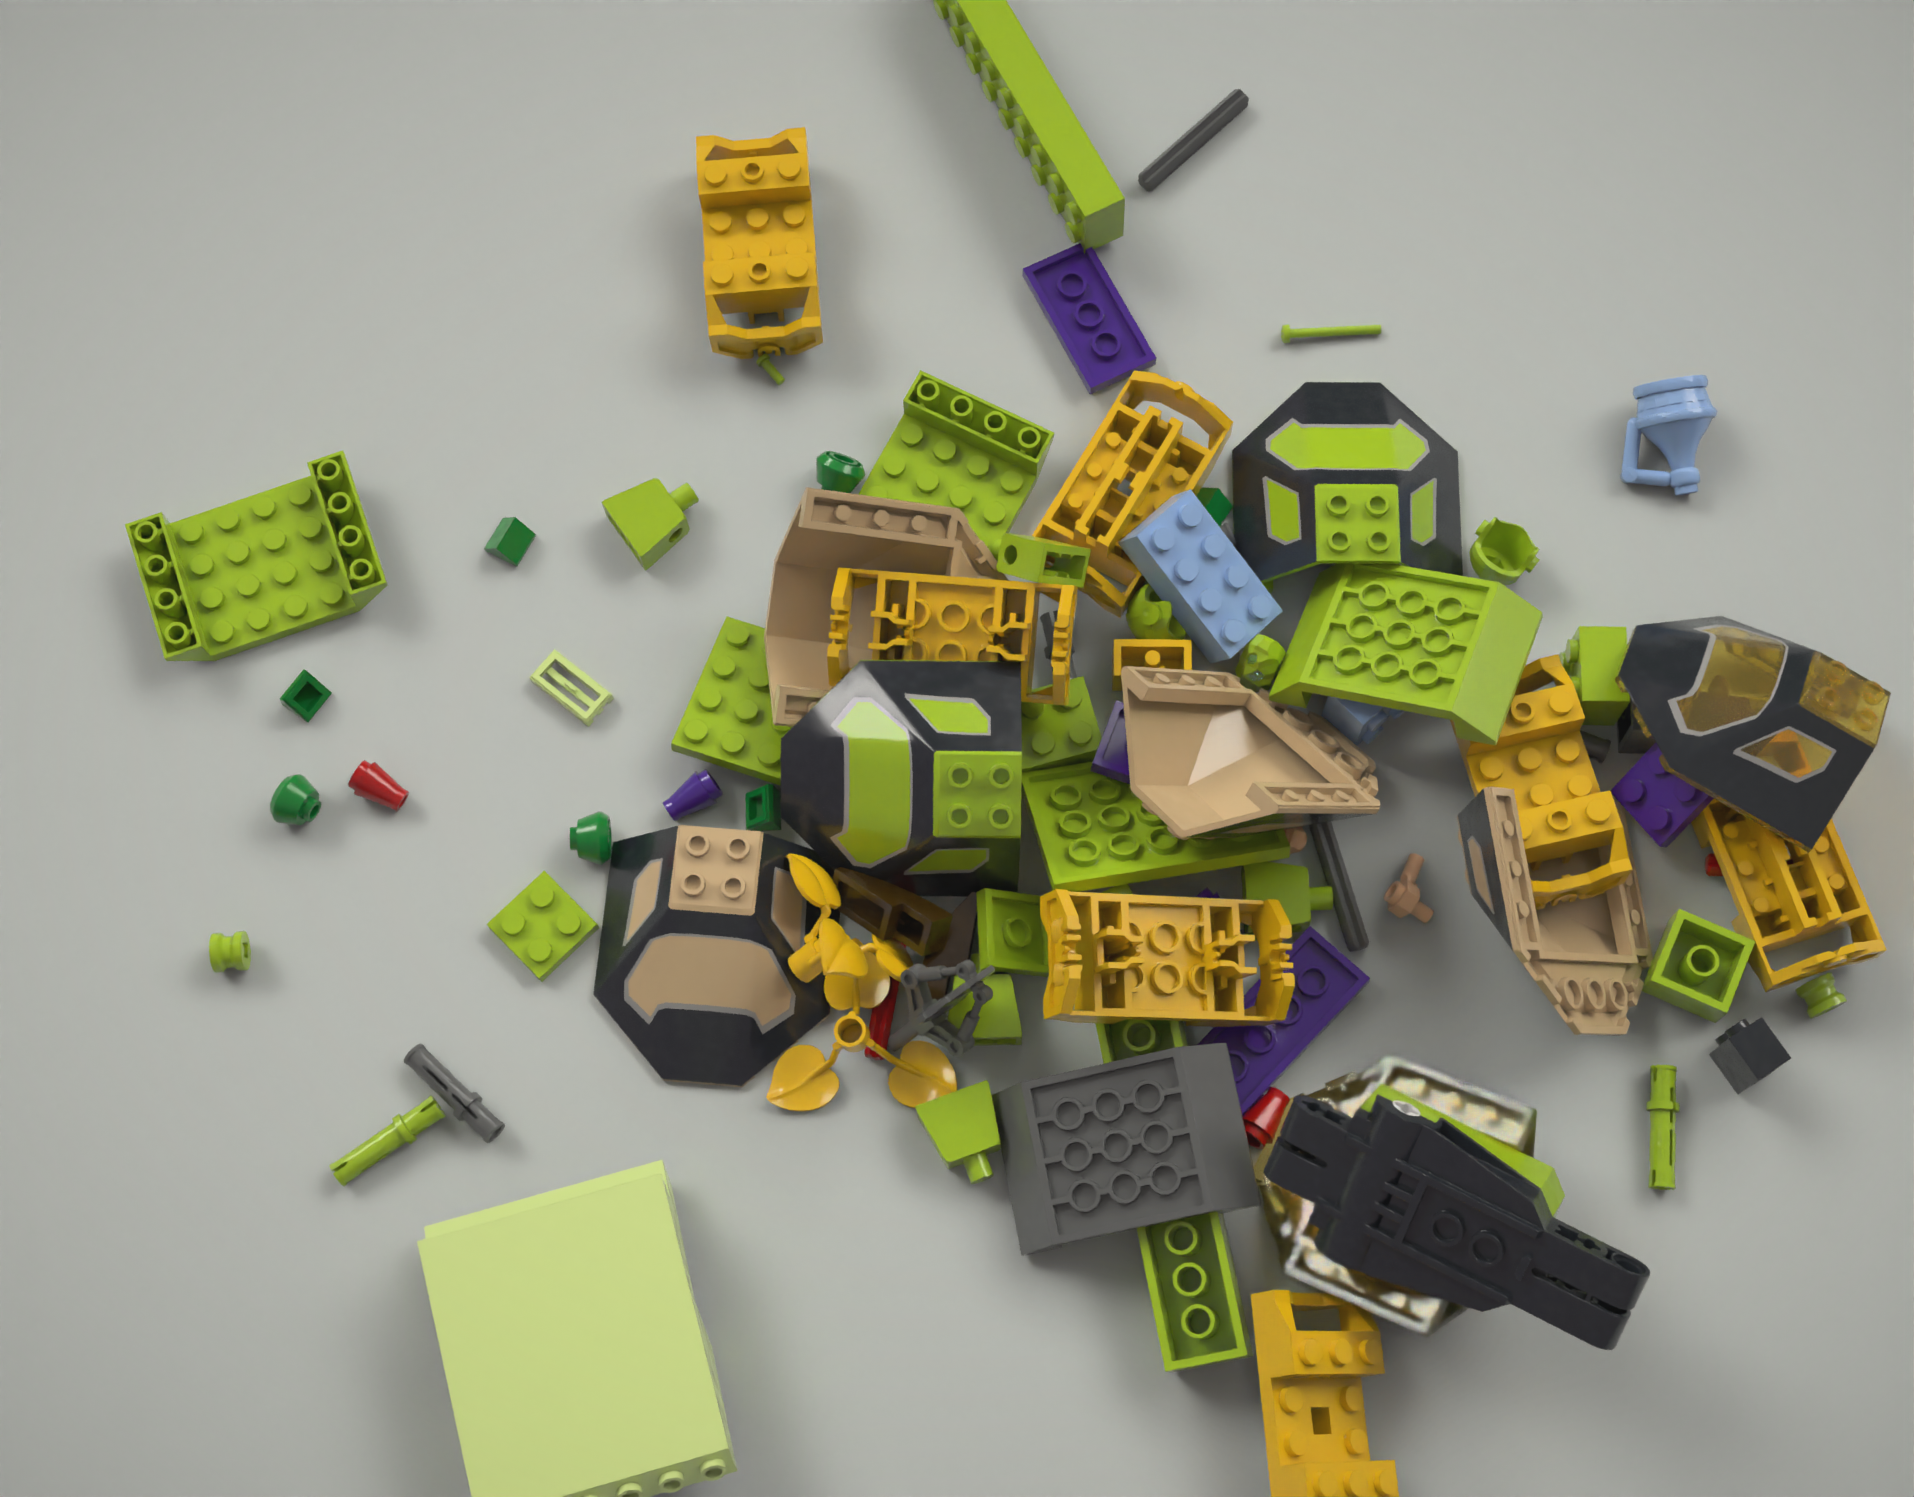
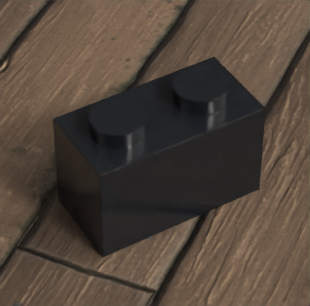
[1709,1017,1791,1095]

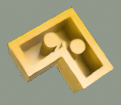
[1112,639,1192,691]

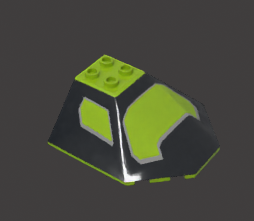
[1232,382,1463,593]
[781,660,1022,897]

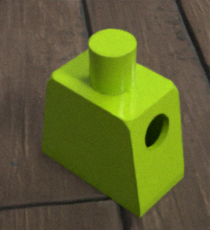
[601,478,699,570]
[991,533,1091,588]
[1241,861,1333,941]
[947,953,1022,1046]
[915,1080,1001,1184]

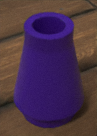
[663,769,723,822]

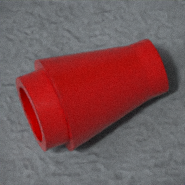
[348,760,409,812]
[1243,1087,1290,1150]

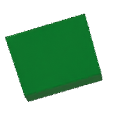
[1196,487,1233,526]
[484,517,536,567]
[280,669,332,722]
[745,784,781,831]

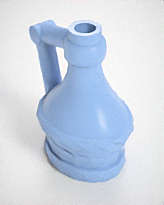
[1620,375,1717,496]

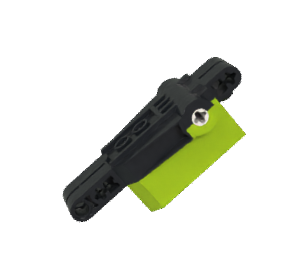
[1263,1083,1650,1350]

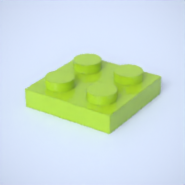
[486,870,599,982]
[976,888,1049,977]

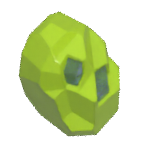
[1235,634,1286,692]

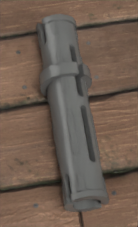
[404,1044,505,1143]

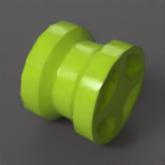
[209,931,251,973]
[1795,972,1847,1019]

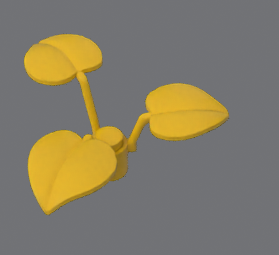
[785,854,914,983]
[766,938,958,1111]

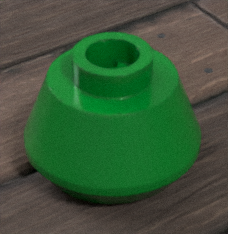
[816,451,865,493]
[270,774,321,825]
[570,811,612,865]

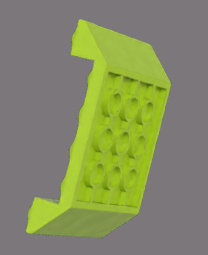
[859,370,1054,552]
[125,450,388,661]
[1268,563,1543,746]

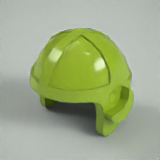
[1469,517,1540,586]
[1125,583,1187,640]

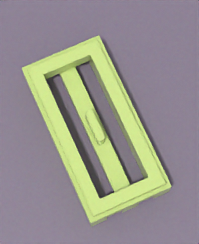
[529,649,614,727]

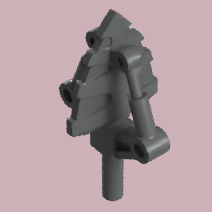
[888,960,995,1057]

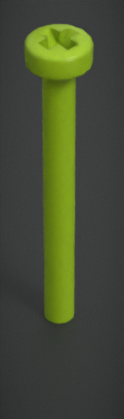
[1281,324,1381,343]

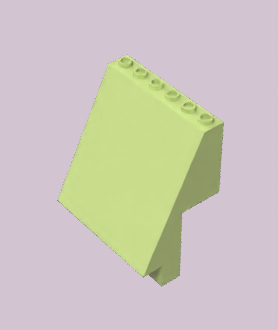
[417,1160,737,1497]

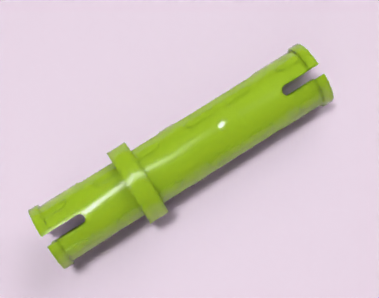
[1646,1065,1680,1190]
[329,1095,446,1186]

